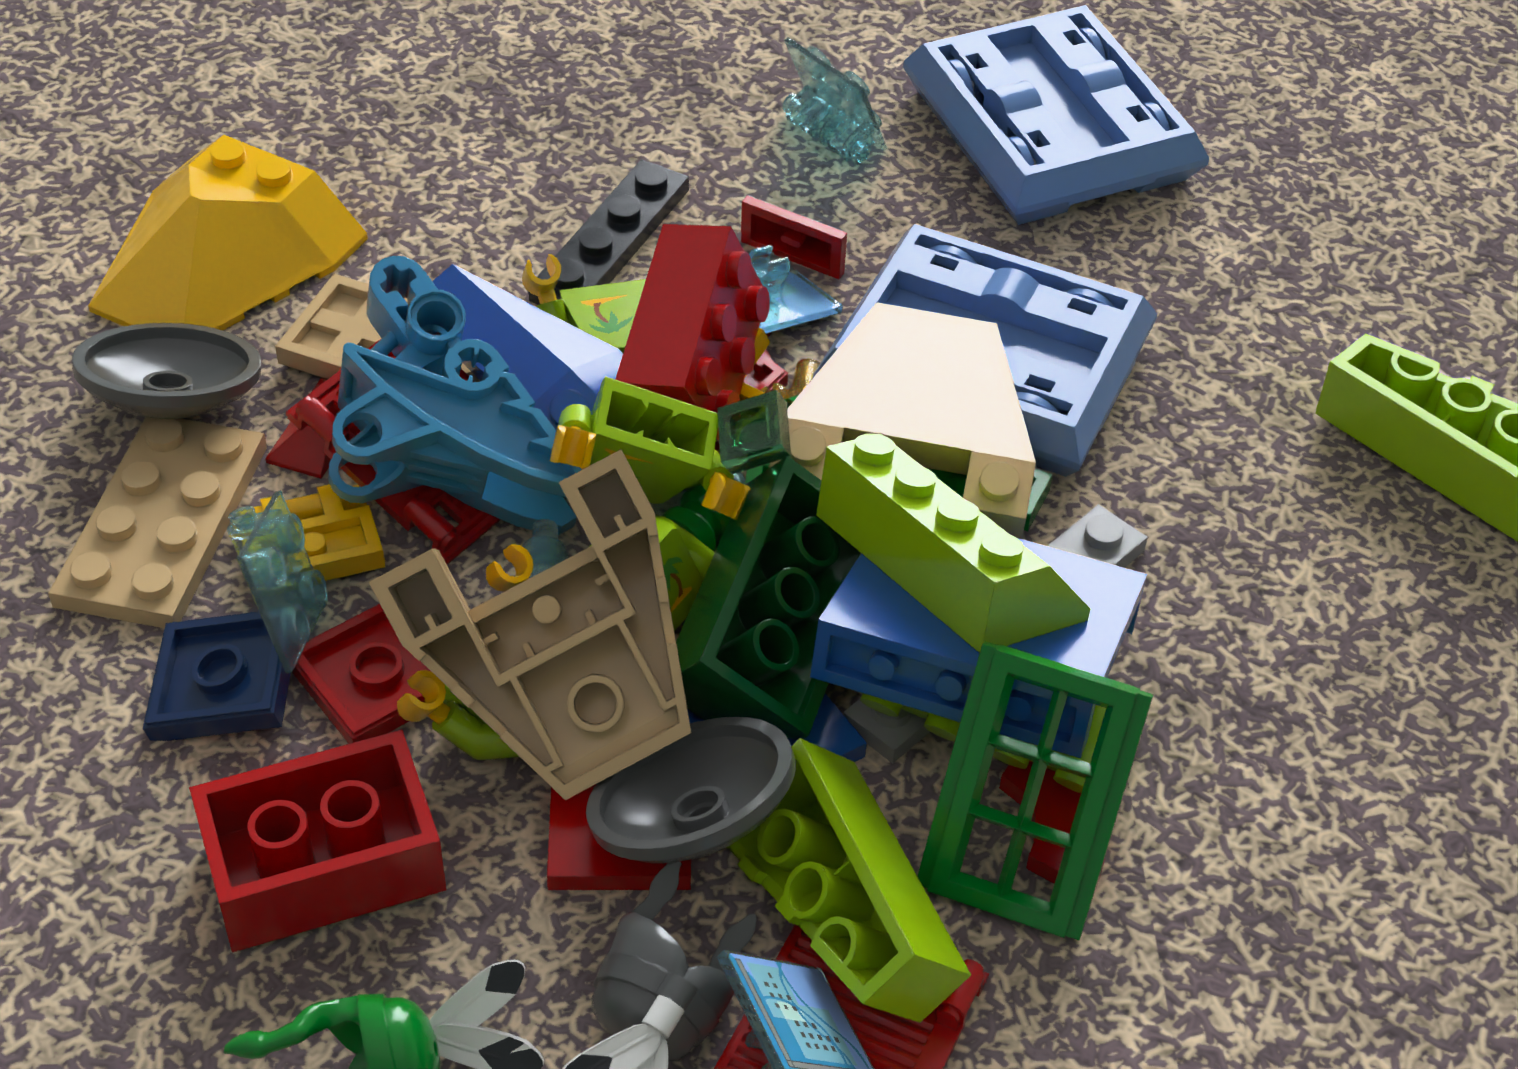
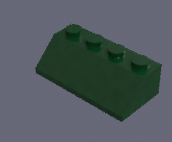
[676,456,861,740]

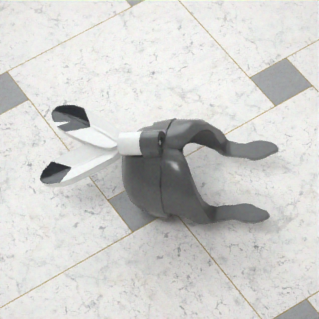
[562,862,757,1069]

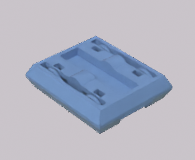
[903,5,1209,225]
[813,224,1157,477]

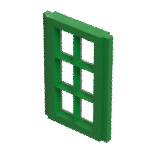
[917,641,1154,940]

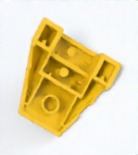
[88,135,368,330]

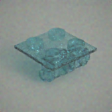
[782,37,887,162]
[227,490,328,673]

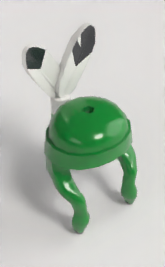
[224,960,544,1069]

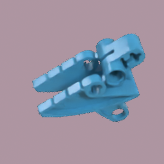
[328,256,583,536]

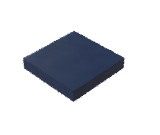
[143,607,299,741]

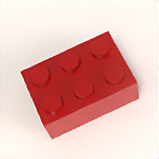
[615,224,770,451]
[189,730,447,953]

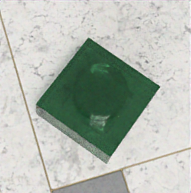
[717,390,791,474]

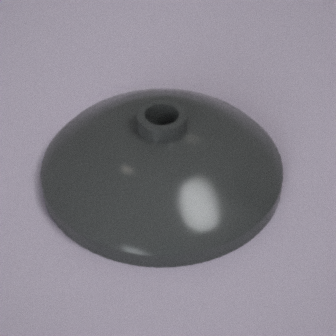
[72,323,261,419]
[586,717,796,864]

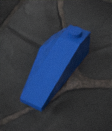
[432,264,623,430]

